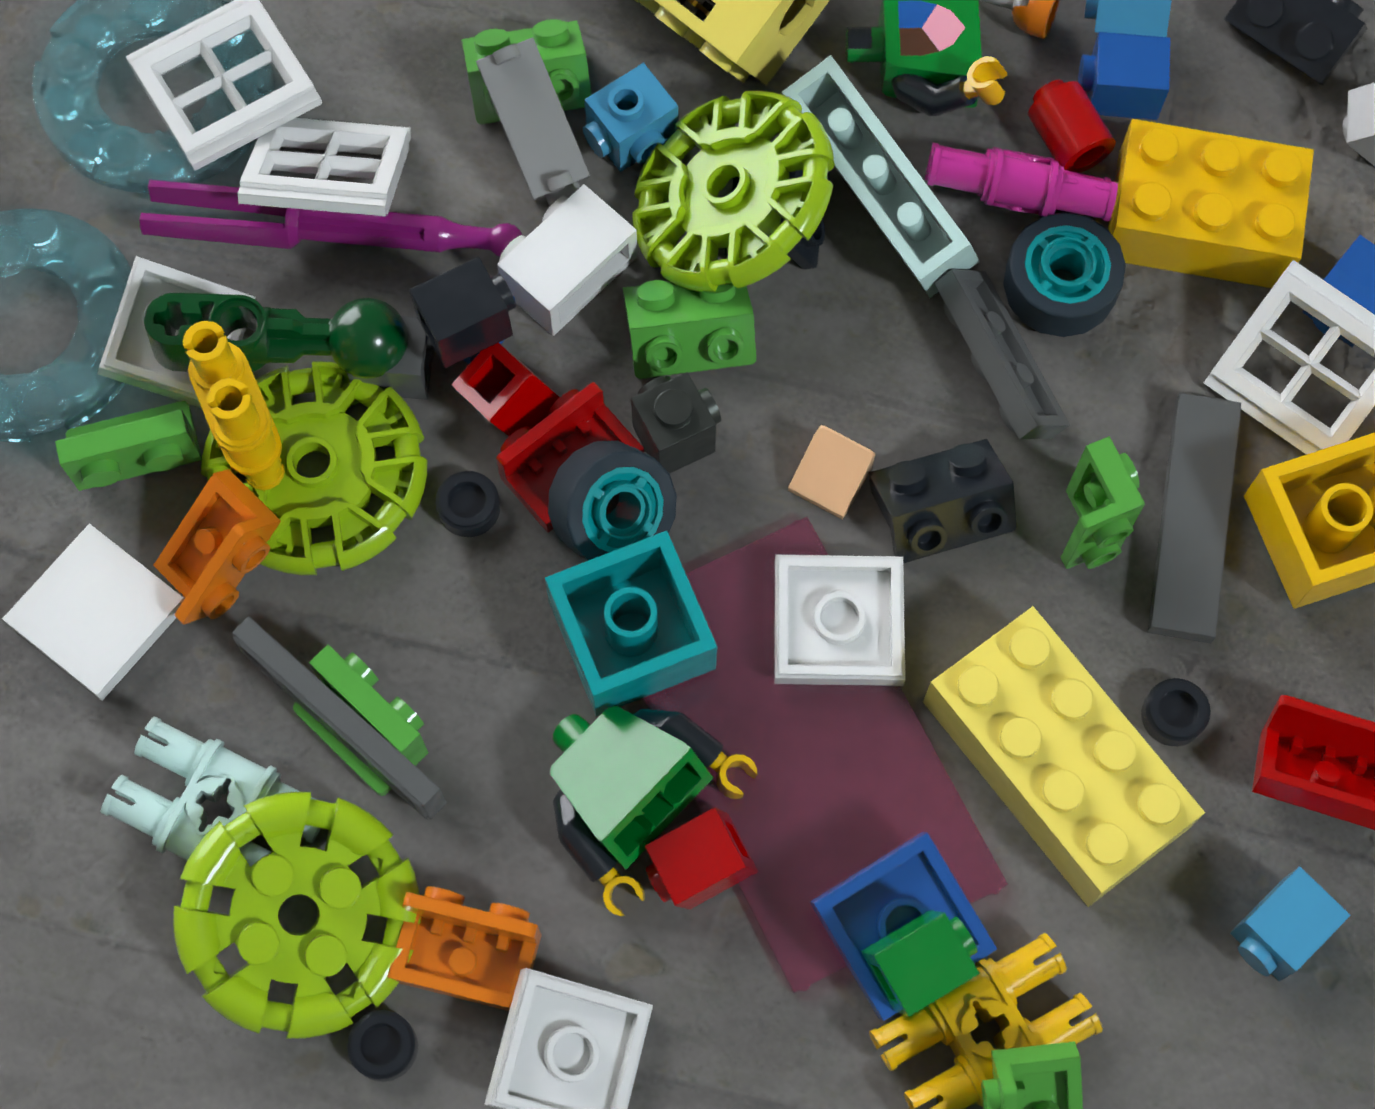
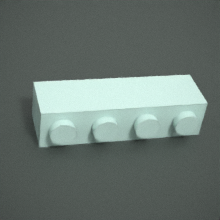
[782,55,980,298]

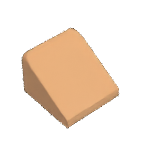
[788,425,875,520]

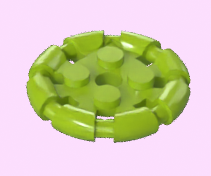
[632,90,835,292]
[201,361,428,575]
[173,792,420,1039]

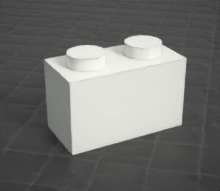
[497,184,638,336]

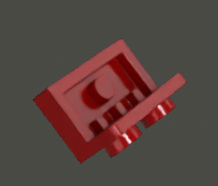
[496,382,644,533]
[1252,695,1375,830]

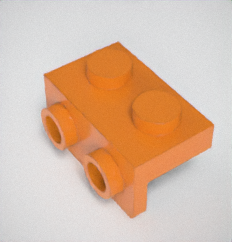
[153,469,281,625]
[388,886,542,1011]

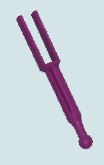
[139,180,522,257]

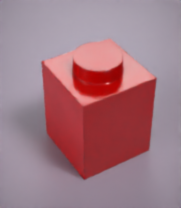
[451,342,560,436]
[645,807,759,910]

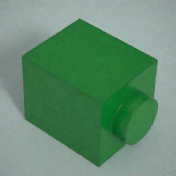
[861,910,980,1017]

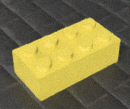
[923,606,1205,907]

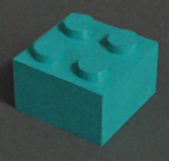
[545,530,718,716]

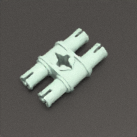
[101,716,321,866]

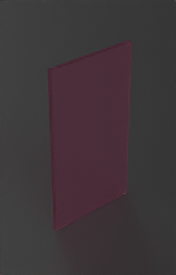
[644,517,1008,994]

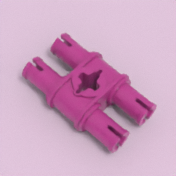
[925,142,1118,221]

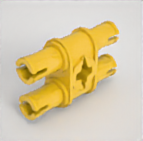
[182,321,285,491]
[869,933,1103,1109]

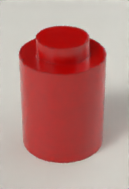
[1028,79,1116,173]

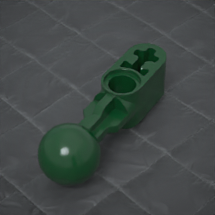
[143,293,408,379]

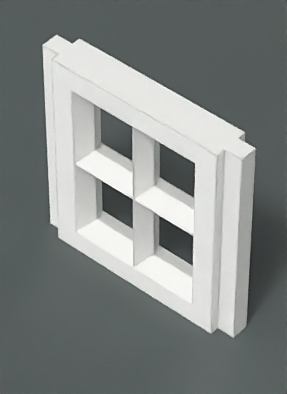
[126,0,322,171]
[237,118,411,216]
[1204,260,1375,455]

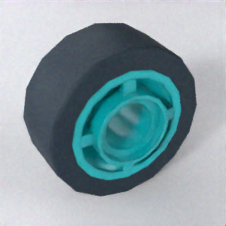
[1003,212,1126,337]
[548,440,677,561]

